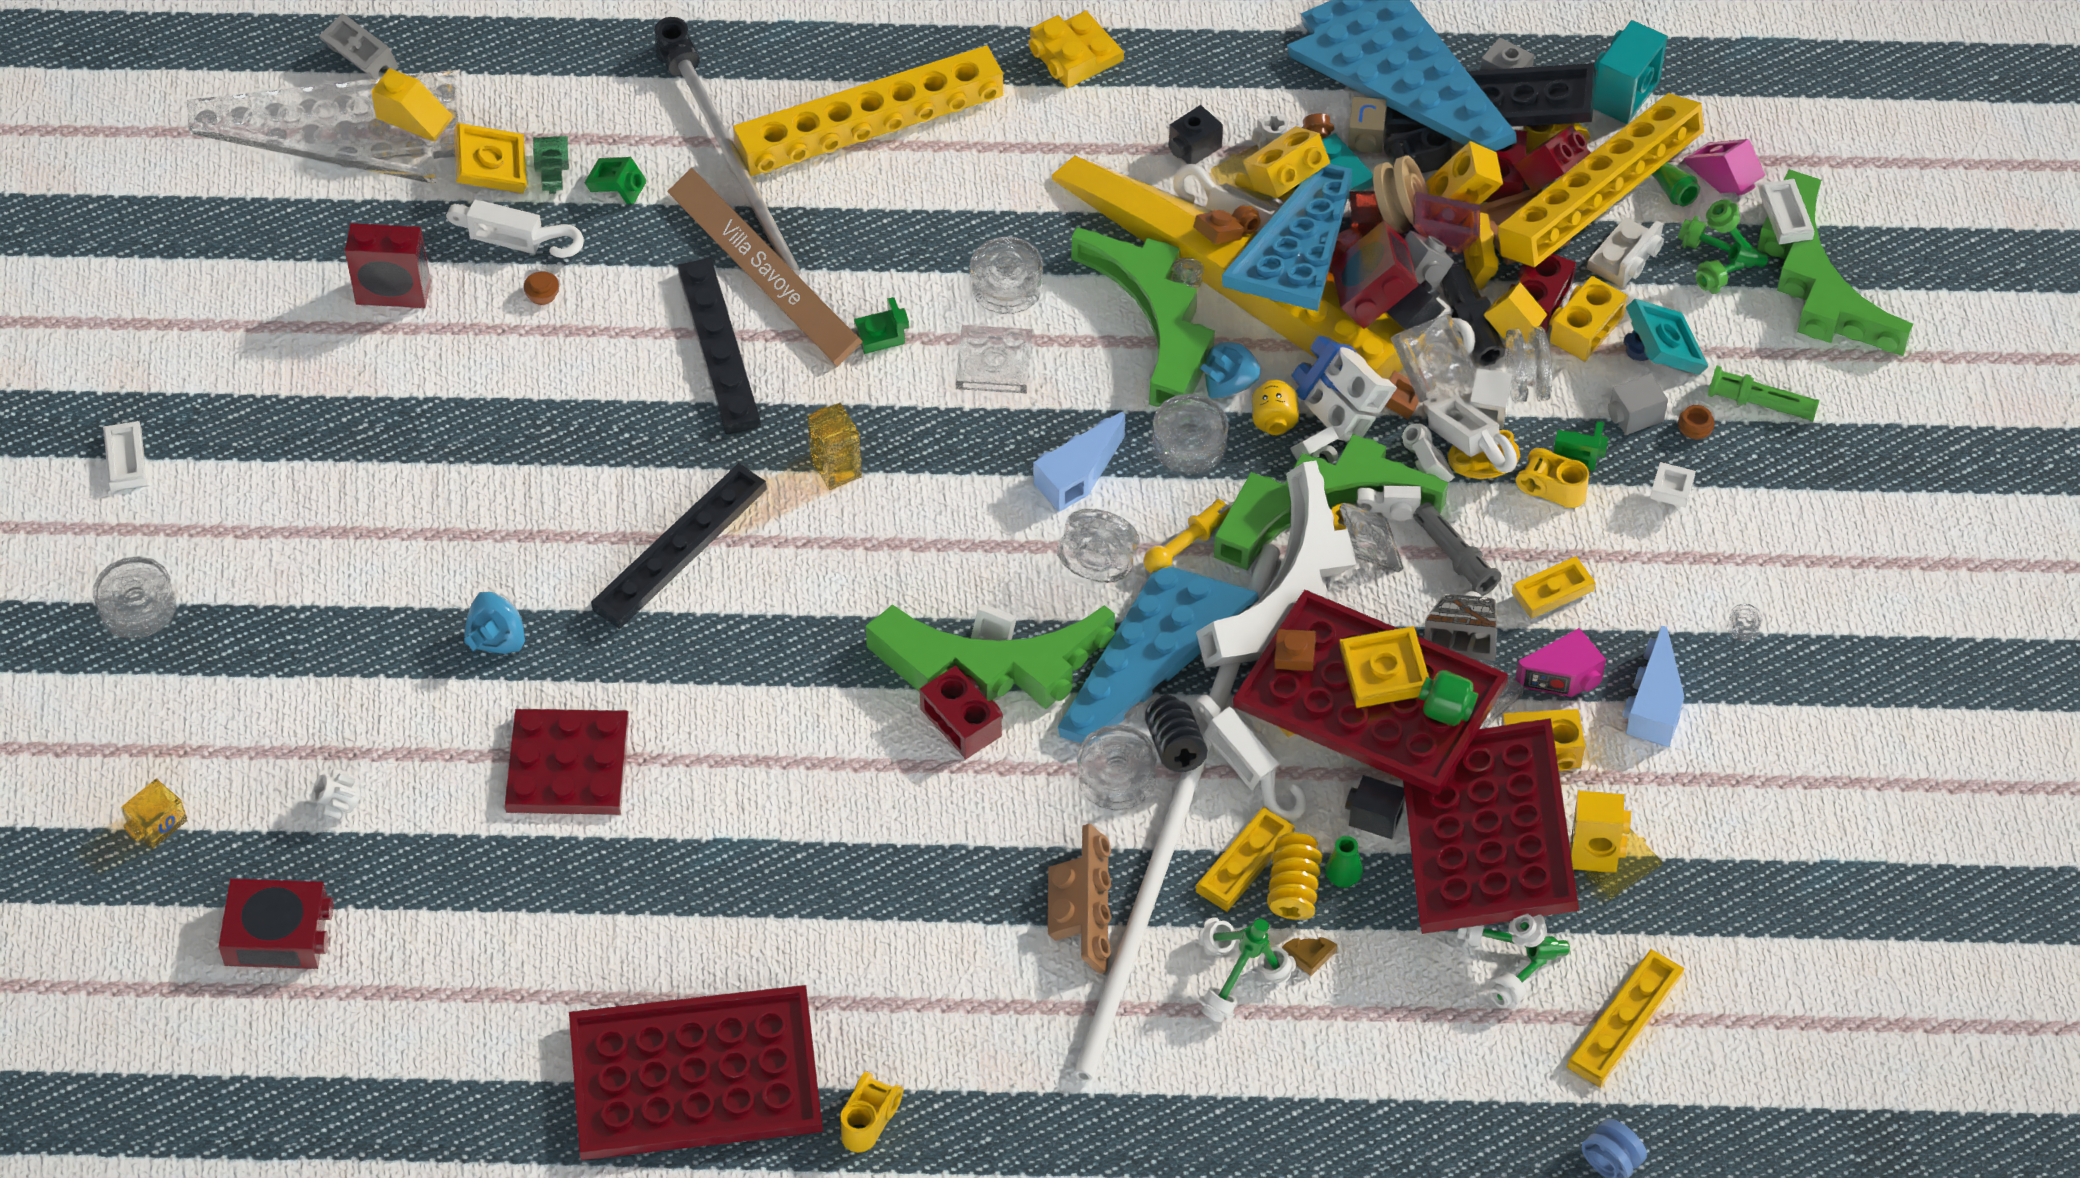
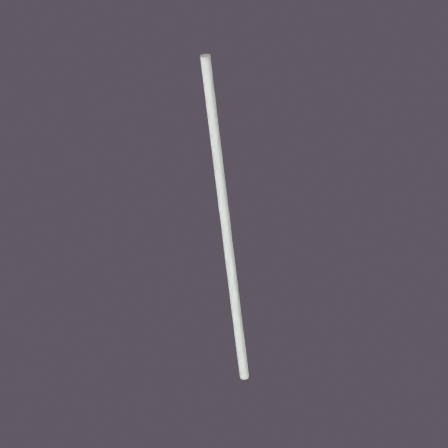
[1073,544,1280,1082]

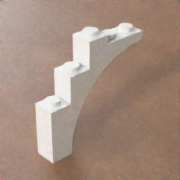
[1196,461,1356,668]

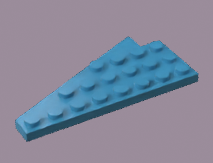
[1287,0,1517,152]

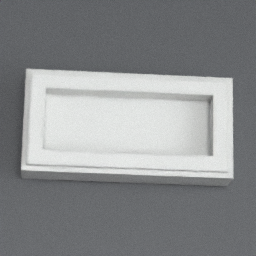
[1759,179,1815,244]
[103,421,147,491]

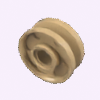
[1373,156,1431,234]

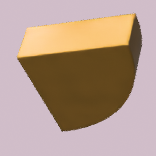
[1282,937,1337,976]

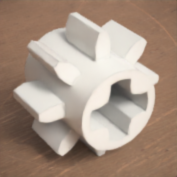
[1252,113,1293,151]
[312,769,360,819]

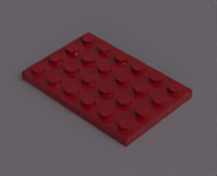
[1233,589,1508,795]
[1403,718,1580,934]
[569,985,823,1160]

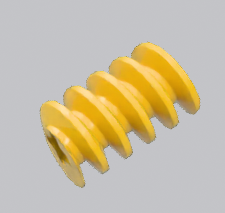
[1267,833,1322,920]

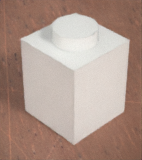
[1470,368,1512,429]

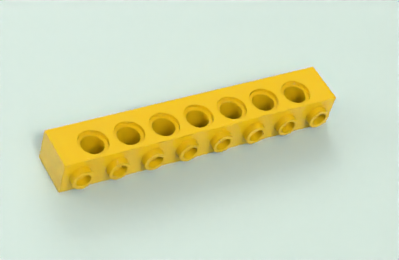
[733,45,1003,176]
[1498,93,1704,267]

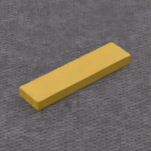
[1567,949,1685,1088]

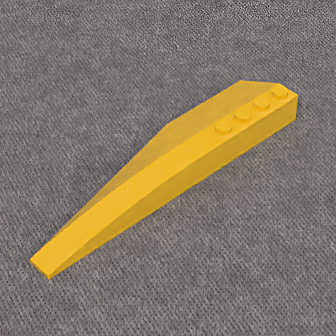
[1052,155,1440,379]

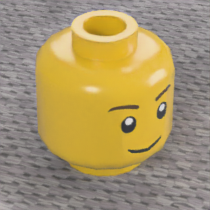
[1252,380,1299,435]

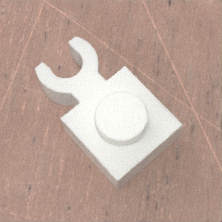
[1356,486,1421,521]

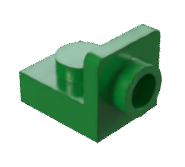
[584,156,646,204]
[854,297,909,354]
[1553,421,1609,471]

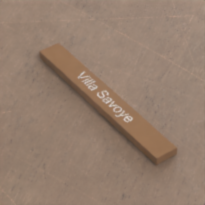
[667,167,863,367]

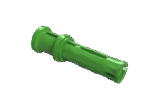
[1707,365,1820,422]

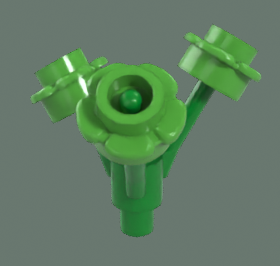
[1678,199,1768,294]

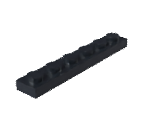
[677,258,761,435]
[591,463,767,629]

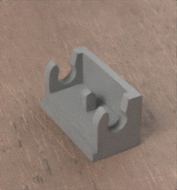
[319,13,399,83]

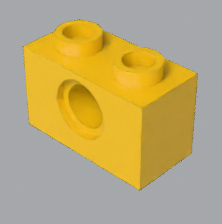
[1570,790,1631,873]

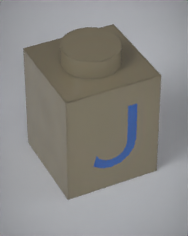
[1348,97,1387,153]

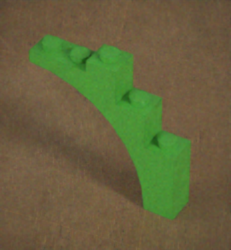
[1757,169,1913,356]
[1071,227,1215,415]
[1214,434,1448,570]
[866,604,1115,709]

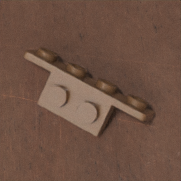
[1048,823,1111,974]

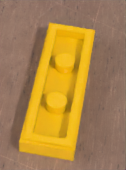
[1196,806,1295,912]

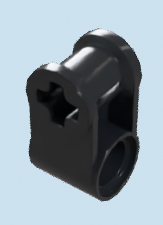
[1383,127,1452,174]

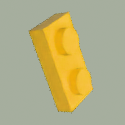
[1460,212,1499,290]
[1512,556,1596,619]

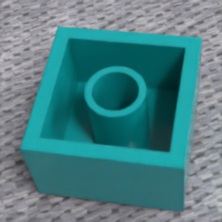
[1593,19,1668,125]

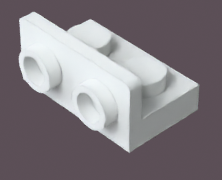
[1587,217,1664,288]

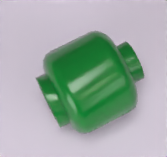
[1418,670,1478,726]

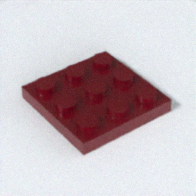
[505,709,630,815]

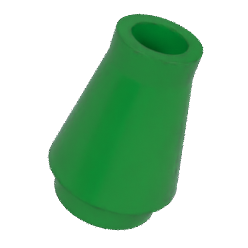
[1651,162,1700,207]
[1325,836,1363,888]

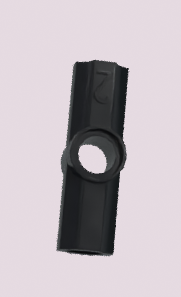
[1440,265,1505,366]

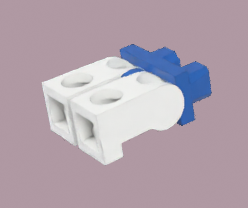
[1291,336,1397,441]

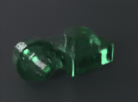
[533,136,569,195]

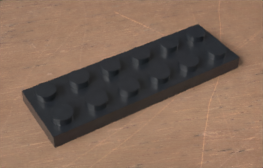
[1385,63,1596,134]

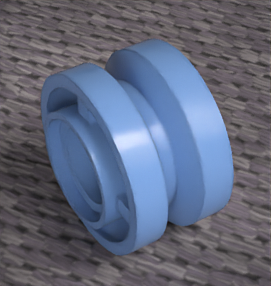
[1582,1119,1647,1178]

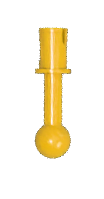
[1143,499,1230,574]

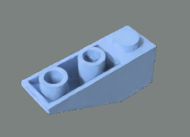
[1033,412,1125,512]
[1622,626,1684,747]

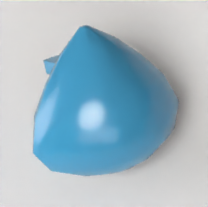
[1200,342,1261,399]
[464,592,525,654]

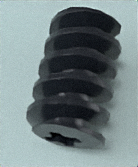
[1144,694,1208,772]

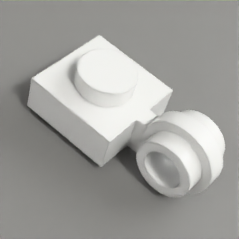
[1402,424,1455,482]

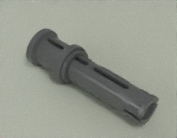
[1413,502,1502,596]

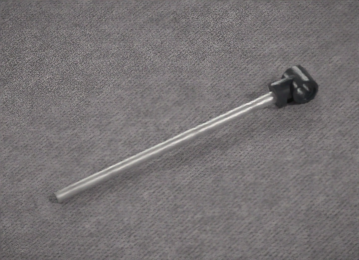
[654,17,801,276]

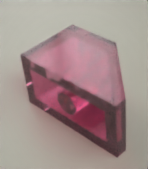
[1413,192,1480,254]

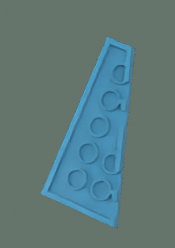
[1222,164,1352,311]
[1057,566,1259,747]

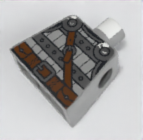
[1424,591,1497,661]

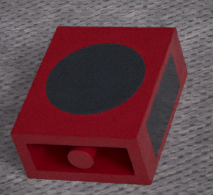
[1331,221,1418,329]
[345,223,431,308]
[218,878,334,969]

